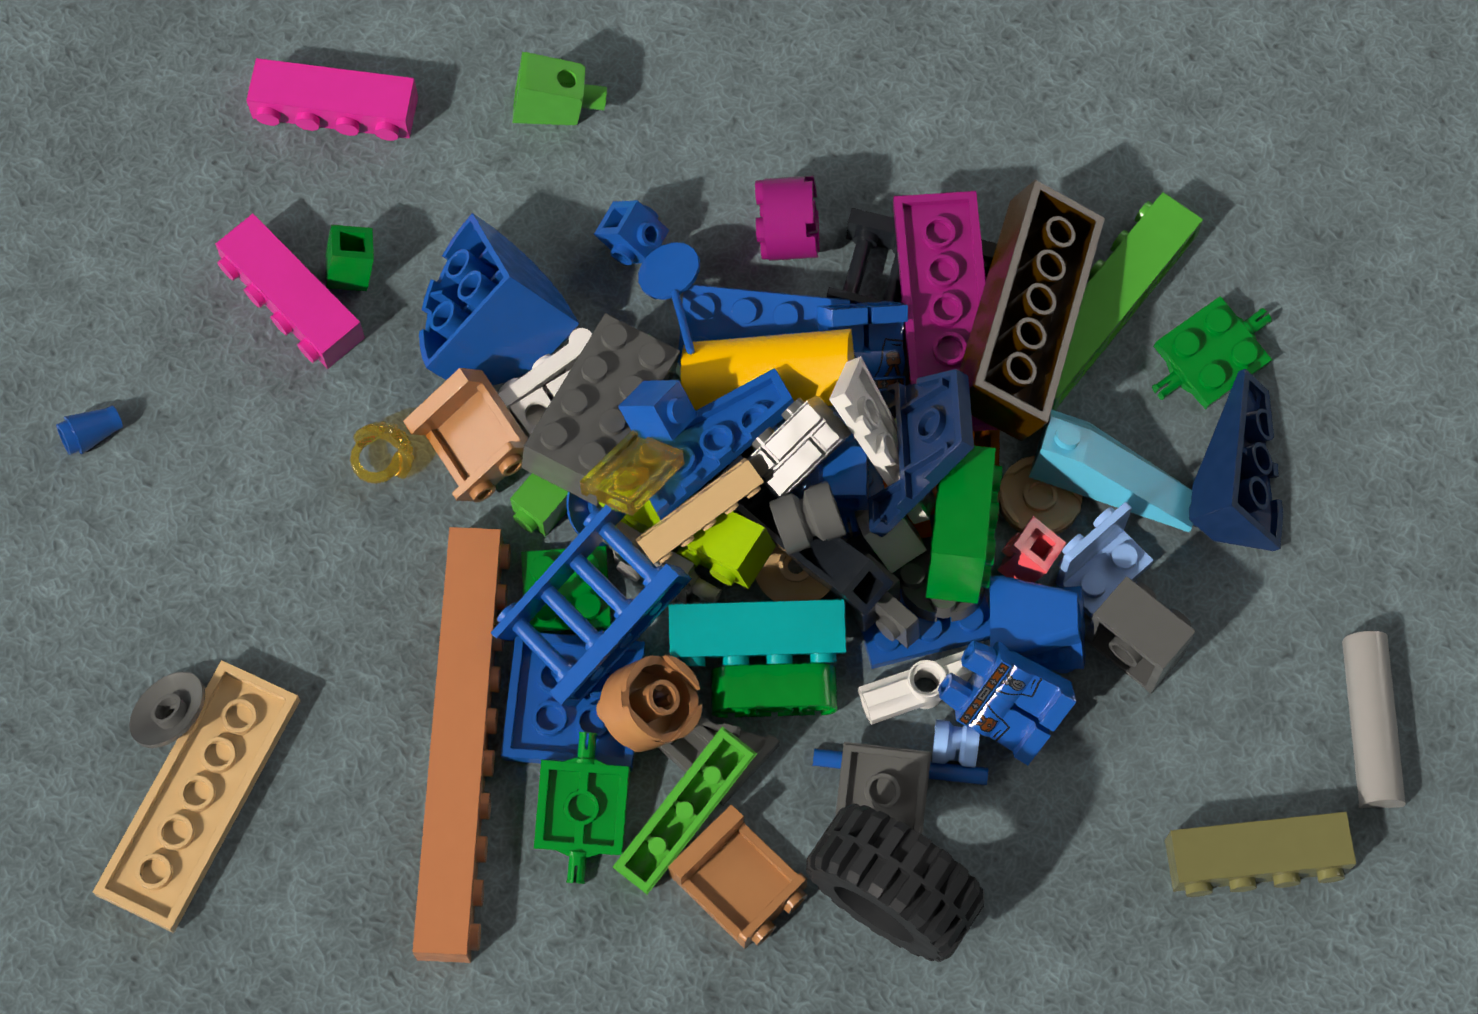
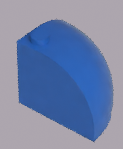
[419,213,579,385]

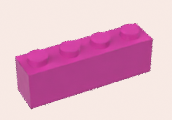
[246,58,418,141]
[215,213,365,369]

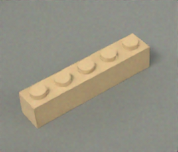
[635,458,764,564]

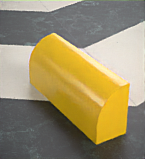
[681,329,855,411]

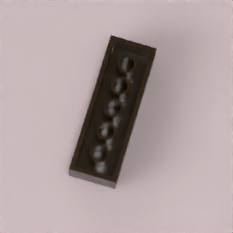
[959,179,1105,441]

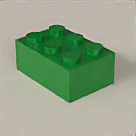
[926,446,1002,604]

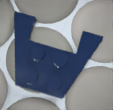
[868,369,974,537]

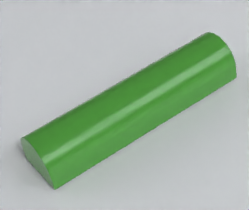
[613,726,757,895]

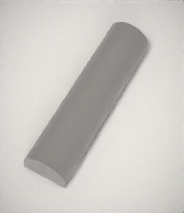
[1342,631,1406,808]

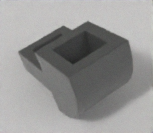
[852,553,919,648]

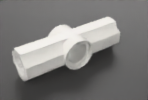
[858,651,974,725]

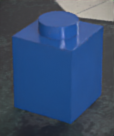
[618,380,698,441]
[823,442,869,510]

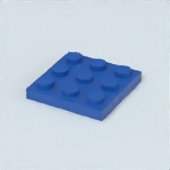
[501,633,645,771]

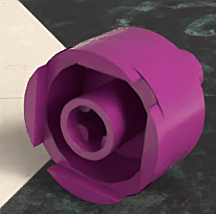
[755,175,820,261]

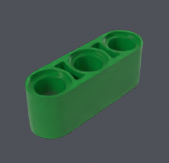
[711,663,838,718]

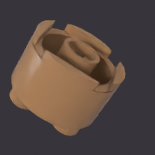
[596,655,702,752]

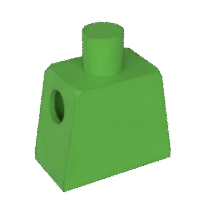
[512,52,607,125]

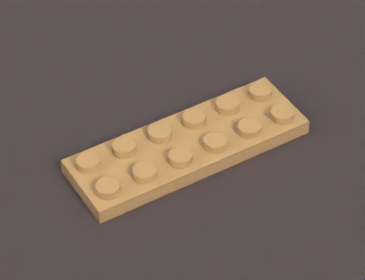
[93,660,300,933]

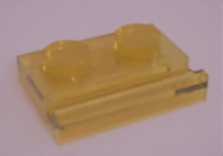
[580,430,685,516]

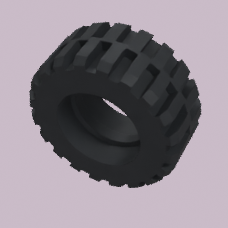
[806,804,984,962]

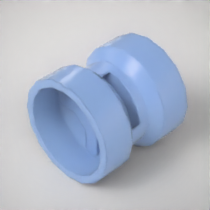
[931,719,980,768]

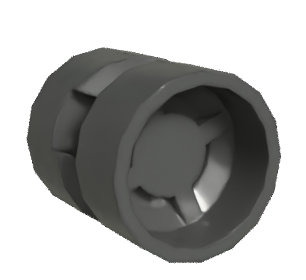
[769,481,846,555]

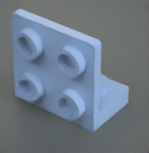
[1055,502,1154,618]

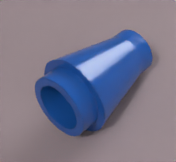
[56,405,123,455]

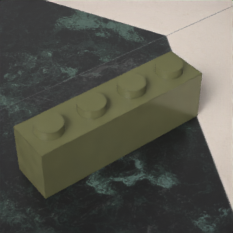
[1165,812,1356,897]

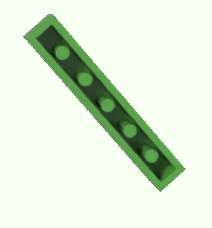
[1052,192,1203,410]

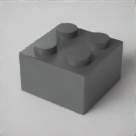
[1085,576,1196,694]

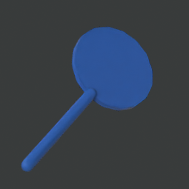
[638,242,700,355]

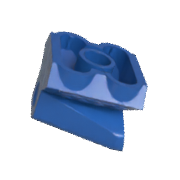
[990,576,1085,673]

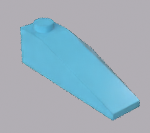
[1029,409,1193,533]

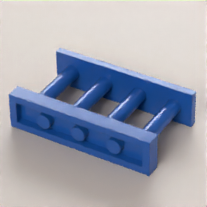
[491,504,692,707]

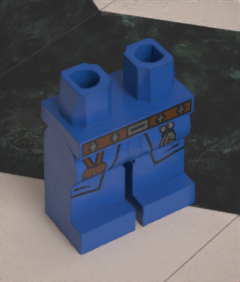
[817,301,908,407]
[938,640,1077,766]

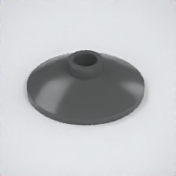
[129,672,205,748]

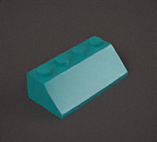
[668,600,846,667]

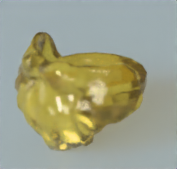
[350,420,414,484]

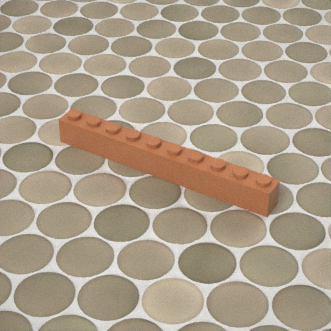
[413,527,511,963]

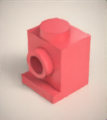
[997,516,1066,583]

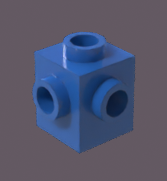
[594,200,669,265]

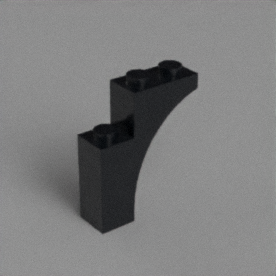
[719,455,894,616]

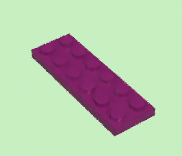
[893,191,999,431]

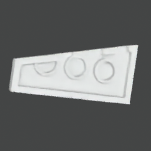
[829,356,936,525]

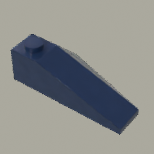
[1189,369,1283,551]

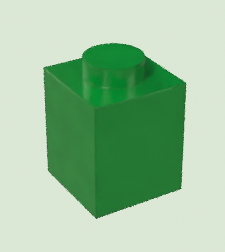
[325,225,374,291]

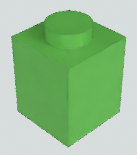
[510,473,568,537]

